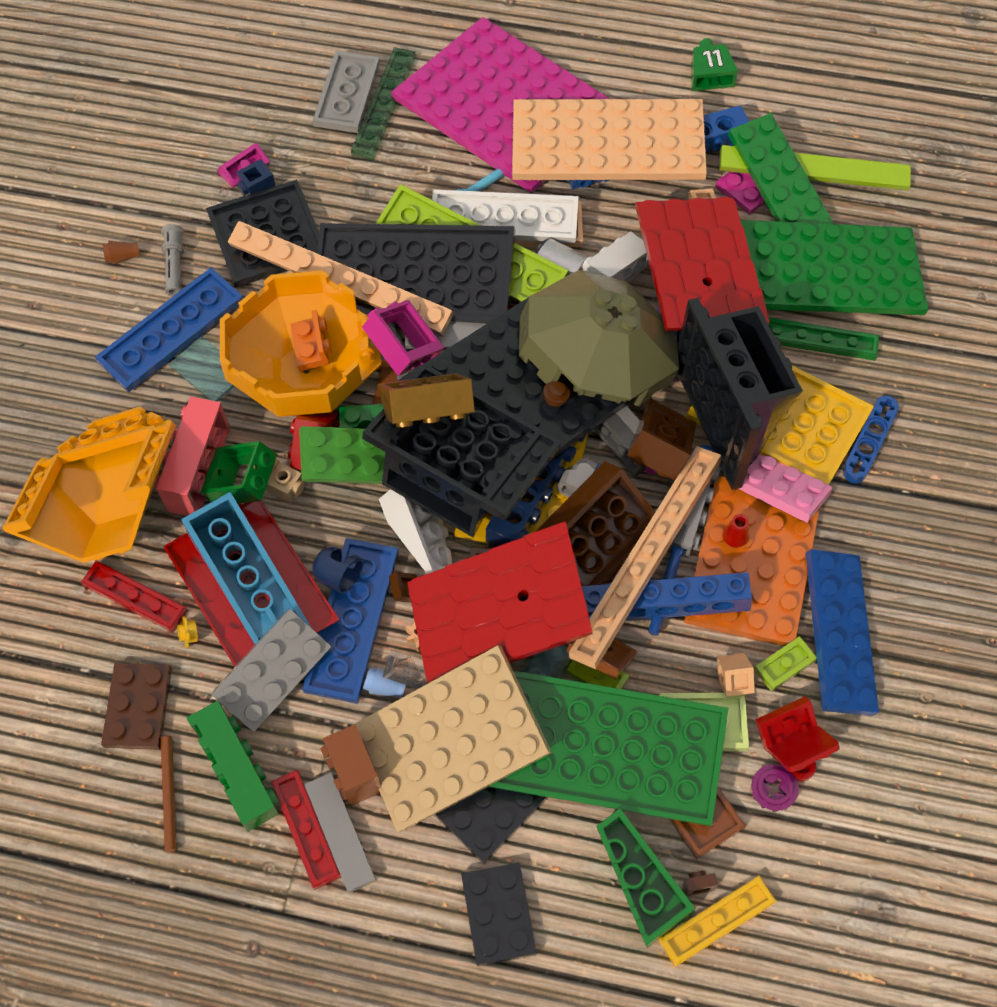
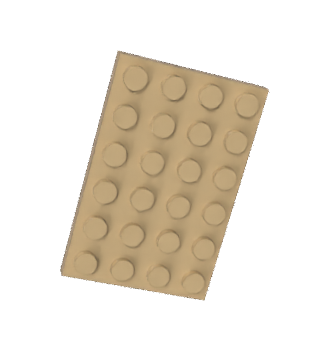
[355,646,552,833]

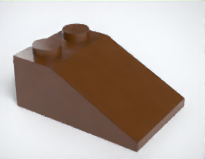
[627,399,697,480]

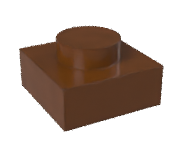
[389,571,417,603]
[683,870,718,896]

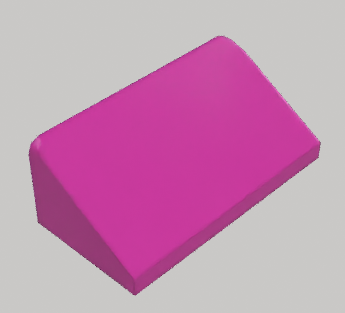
[217,142,270,188]

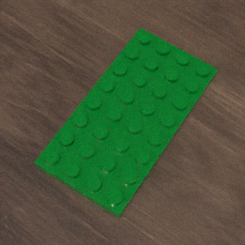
[740,220,928,315]
[488,670,728,826]

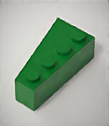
[186,700,280,832]
[596,808,695,948]

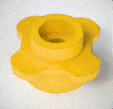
[177,616,198,648]

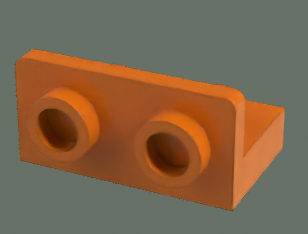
[290,310,332,371]

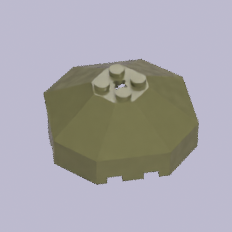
[519,270,679,406]

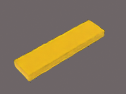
[658,876,777,967]

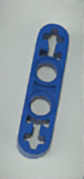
[843,396,899,483]

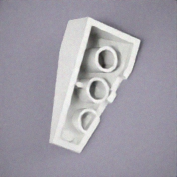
[379,489,452,574]

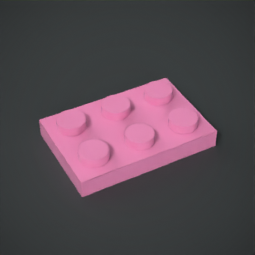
[739,454,833,523]

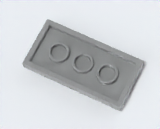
[313,51,380,133]
[210,608,331,732]

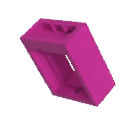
[362,300,444,376]

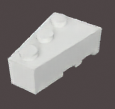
[582,232,648,283]

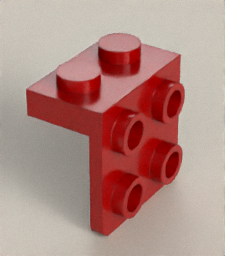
[755,696,840,772]

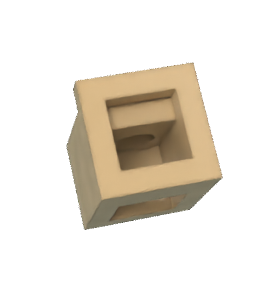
[265,459,305,503]

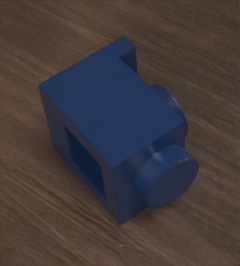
[236,159,276,196]

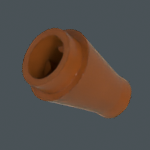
[102,240,140,265]

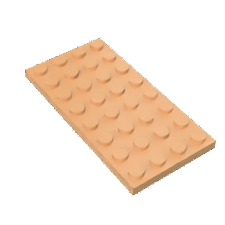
[512,99,707,180]

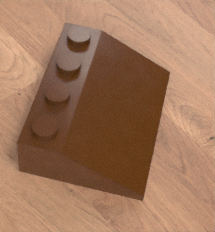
[535,461,655,586]

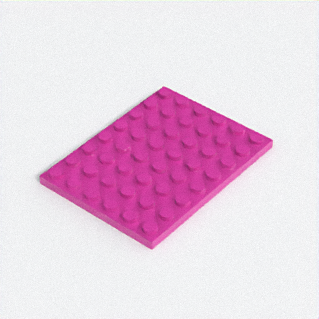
[392,17,610,194]

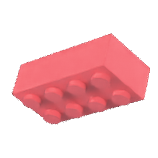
[155,396,230,516]

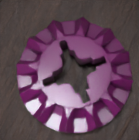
[750,765,798,812]

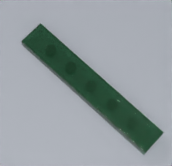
[351,47,416,160]

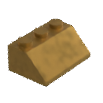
[378,373,475,427]

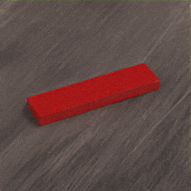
[81,560,188,633]
[271,769,342,890]

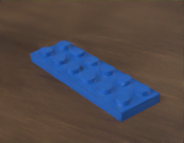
[95,267,244,393]
[302,538,399,704]
[805,549,879,716]

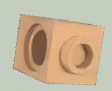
[717,653,755,697]

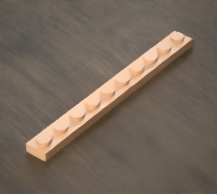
[228,221,454,336]
[569,446,721,669]

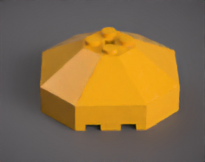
[220,270,381,417]

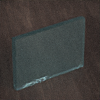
[169,336,235,402]

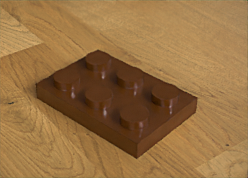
[101,663,172,750]

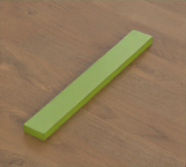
[719,145,911,190]

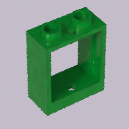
[200,441,278,504]

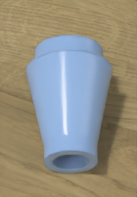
[363,667,407,698]

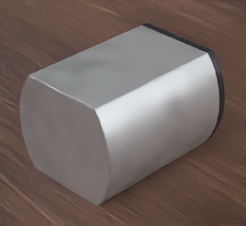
[536,238,588,275]

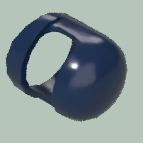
[312,546,365,594]

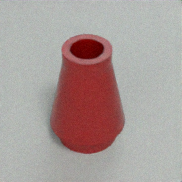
[722,514,750,548]

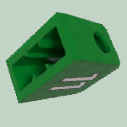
[691,38,738,91]

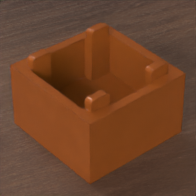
[321,724,381,806]

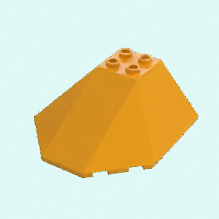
[2,407,176,563]

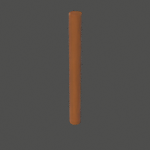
[161,736,177,853]

